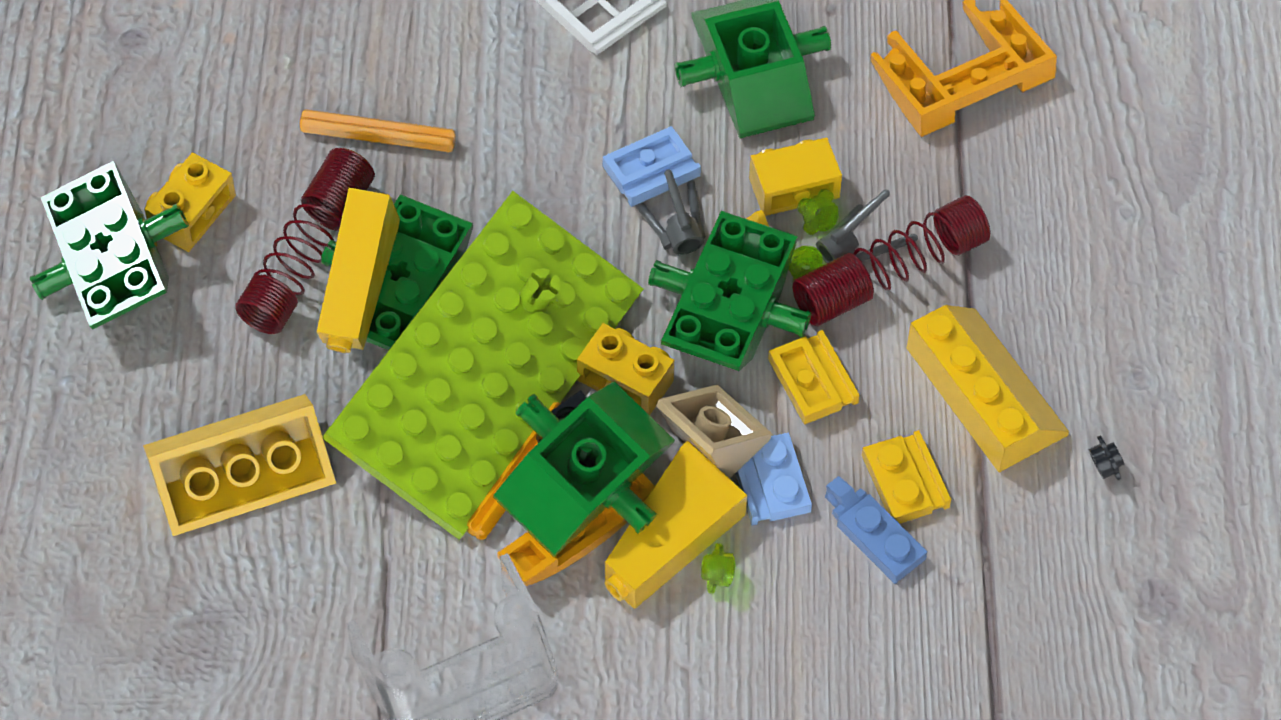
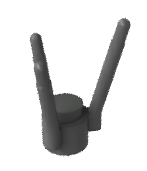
[635,169,706,255]
[816,190,918,263]

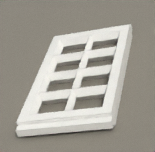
[535,0,667,55]

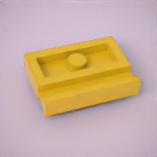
[768,330,859,425]
[861,430,951,524]

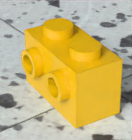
[749,137,842,216]
[144,152,236,253]
[577,323,675,415]

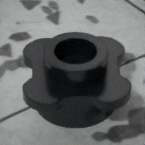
[1088,435,1124,480]

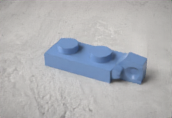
[825,476,927,584]

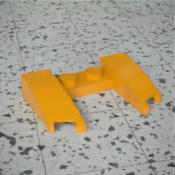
[871,0,1057,137]

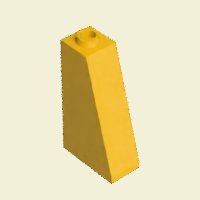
[316,188,400,353]
[605,441,747,609]

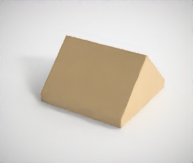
[656,385,772,479]

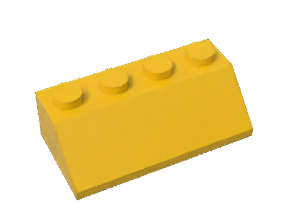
[906,305,1069,473]
[143,394,336,536]

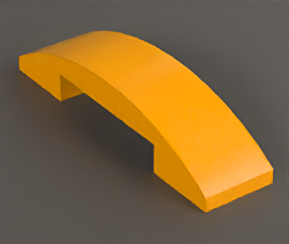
[497,473,655,587]

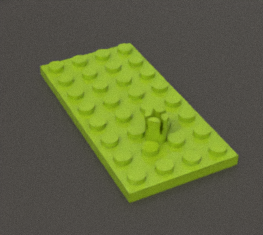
[322,191,644,540]

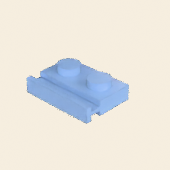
[602,126,701,207]
[736,432,812,526]

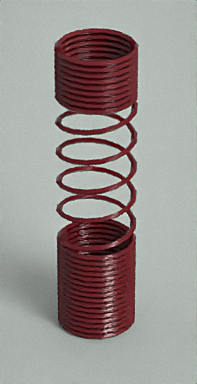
[235,148,375,334]
[792,195,991,327]

